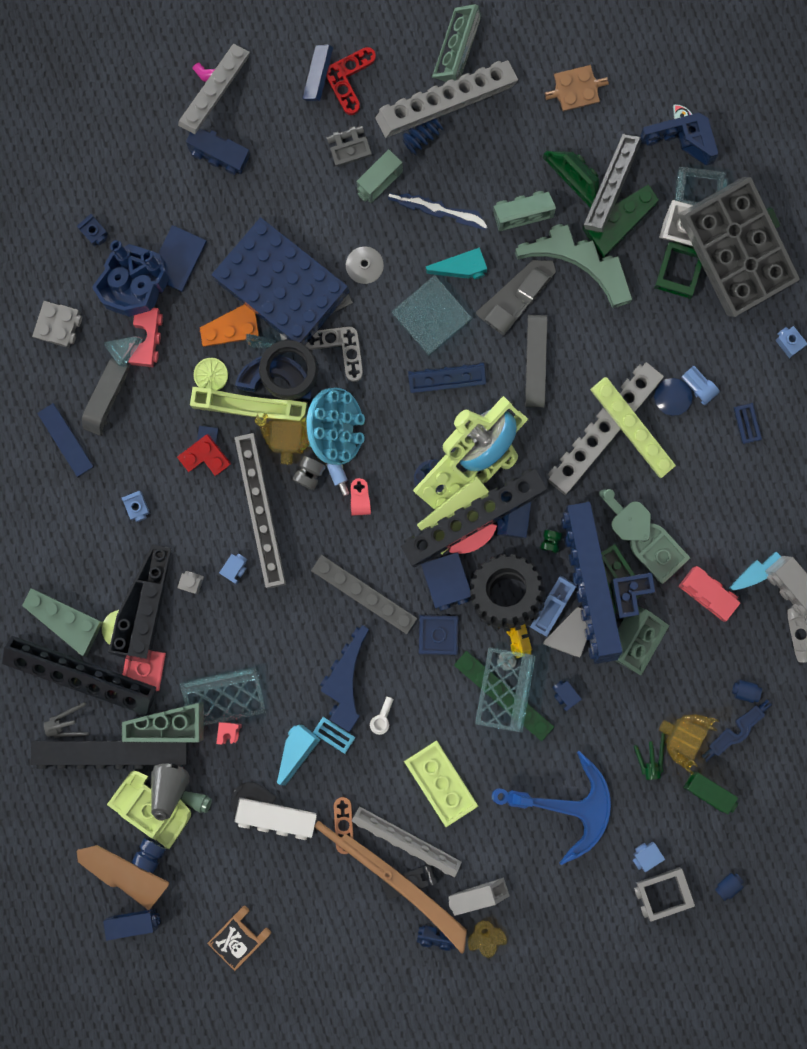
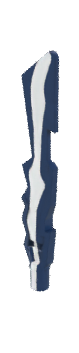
[388,192,487,230]

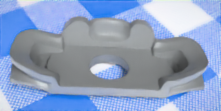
[787,608,807,662]

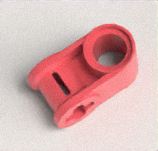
[350,478,371,516]

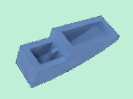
[530,575,577,637]

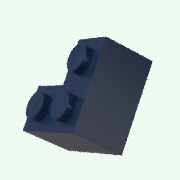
[611,573,655,619]

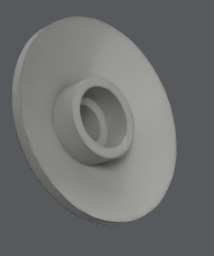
[346,247,384,284]

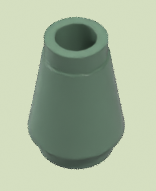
[181,791,212,813]

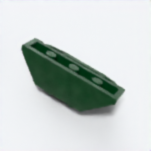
[543,151,599,208]

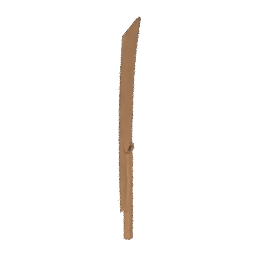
[314,820,467,954]

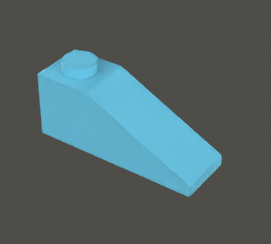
[277,725,321,785]

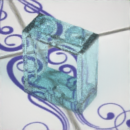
[674,167,727,205]

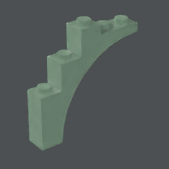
[515,224,632,308]

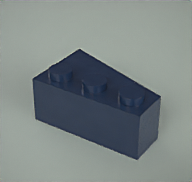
[186,128,250,175]

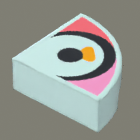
[673,105,692,119]

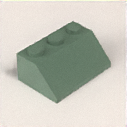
[493,191,556,231]
[616,606,669,675]

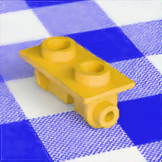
[506,624,532,658]

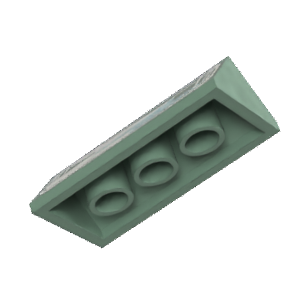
[432,4,481,82]

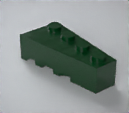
[583,184,658,259]

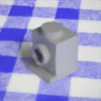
[178,571,204,595]

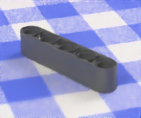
[525,315,547,408]

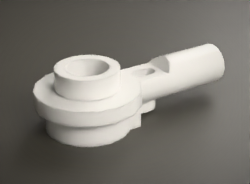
[370,697,394,735]

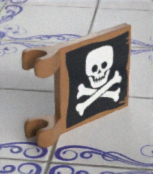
[207,906,271,971]

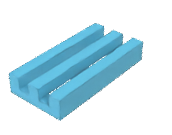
[313,717,356,754]

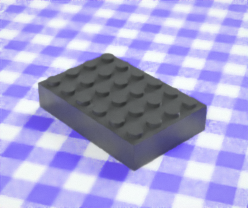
[677,177,800,317]

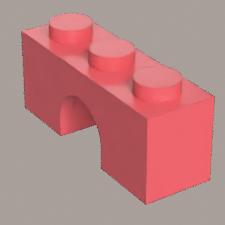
[128,308,163,367]

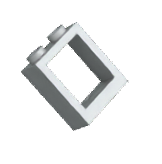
[634,867,695,922]

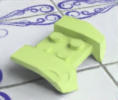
[107,771,191,849]

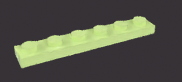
[590,377,676,478]

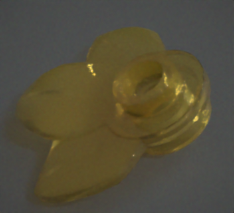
[468,921,507,958]

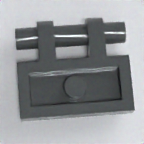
[326,126,372,167]

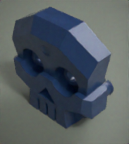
[92,240,170,317]

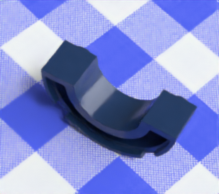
[235,355,312,402]

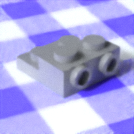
[32,301,82,348]

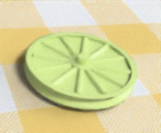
[194,358,228,391]

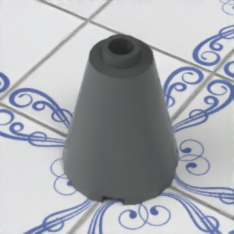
[151,764,190,821]

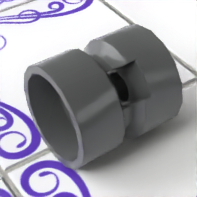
[292,456,326,491]

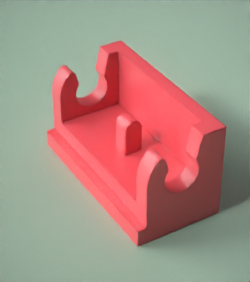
[216,722,242,745]

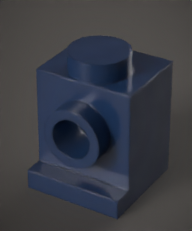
[77,214,108,246]
[552,681,582,711]

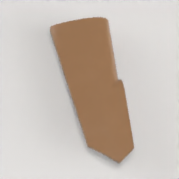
[77,845,169,910]

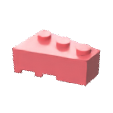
[678,566,740,622]

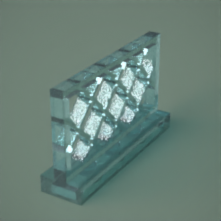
[475,648,536,732]
[180,666,266,726]

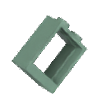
[356,149,403,203]

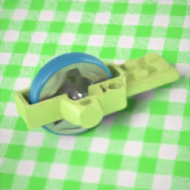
[413,396,528,510]

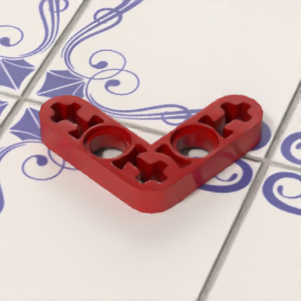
[326,47,376,115]

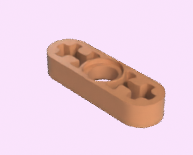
[334,797,353,854]

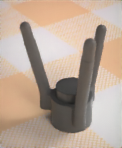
[44,702,89,739]

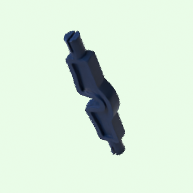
[701,699,772,762]

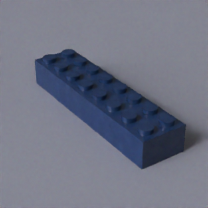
[561,502,623,664]

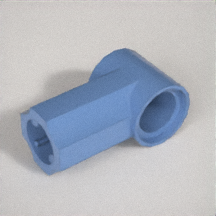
[681,366,720,405]

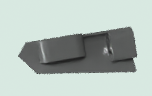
[476,260,556,335]

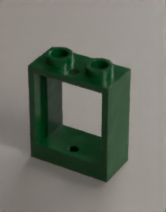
[654,241,702,299]
[683,771,738,814]

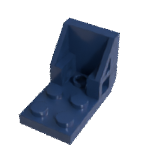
[640,113,718,166]

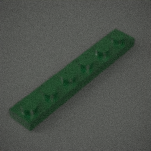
[454,651,554,741]

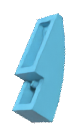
[728,552,781,591]

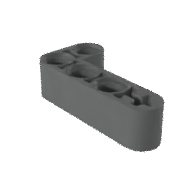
[82,358,130,436]

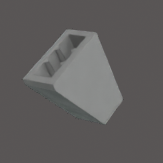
[543,606,587,658]
[448,878,509,916]

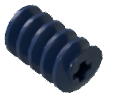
[402,118,444,155]

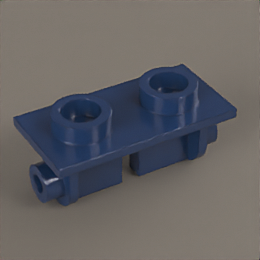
[417,925,455,951]

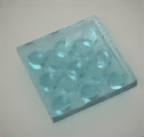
[391,275,472,356]

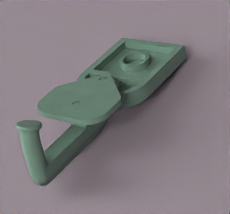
[599,489,690,584]

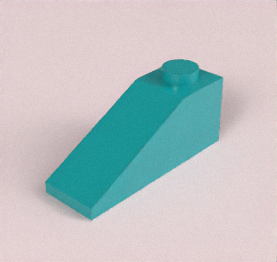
[426,247,487,280]

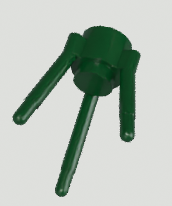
[634,732,665,780]

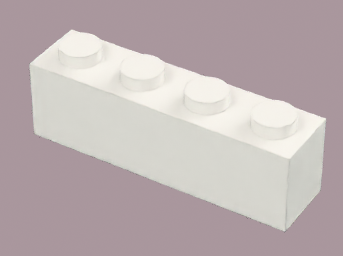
[235,798,317,840]

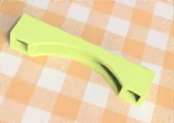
[190,387,308,424]

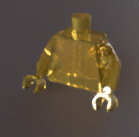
[255,413,310,465]
[659,714,720,774]

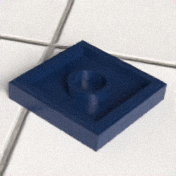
[419,616,458,655]

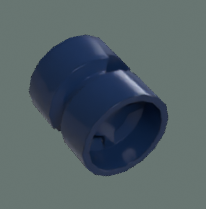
[132,837,167,873]

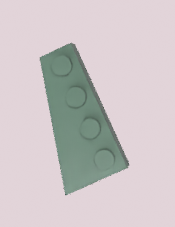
[22,589,103,657]
[122,701,204,742]

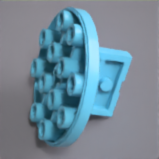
[306,388,365,465]

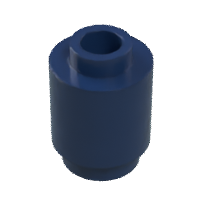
[732,680,762,703]
[715,873,744,901]

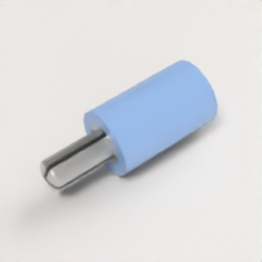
[326,464,349,496]

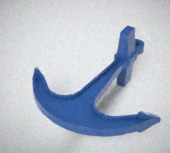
[492,751,611,865]

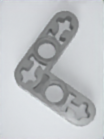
[305,327,363,382]

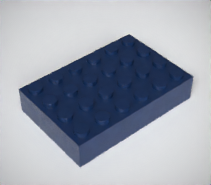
[212,217,350,345]

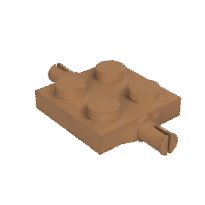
[545,65,609,111]

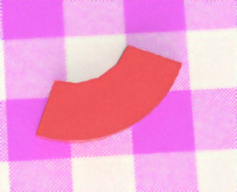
[449,523,497,554]

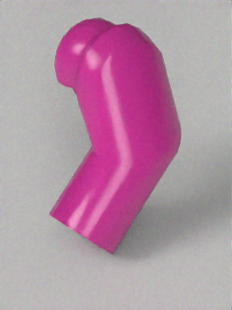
[192,63,215,82]

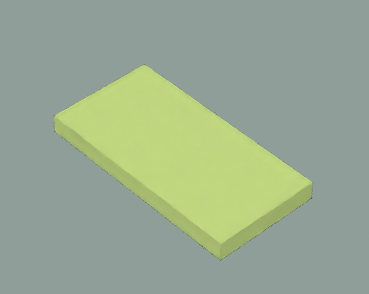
[417,476,495,554]
[404,741,478,827]

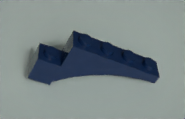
[320,625,369,732]

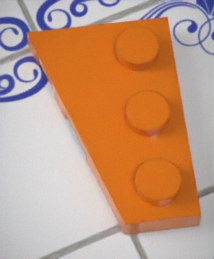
[200,304,259,347]

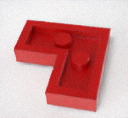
[177,434,231,476]

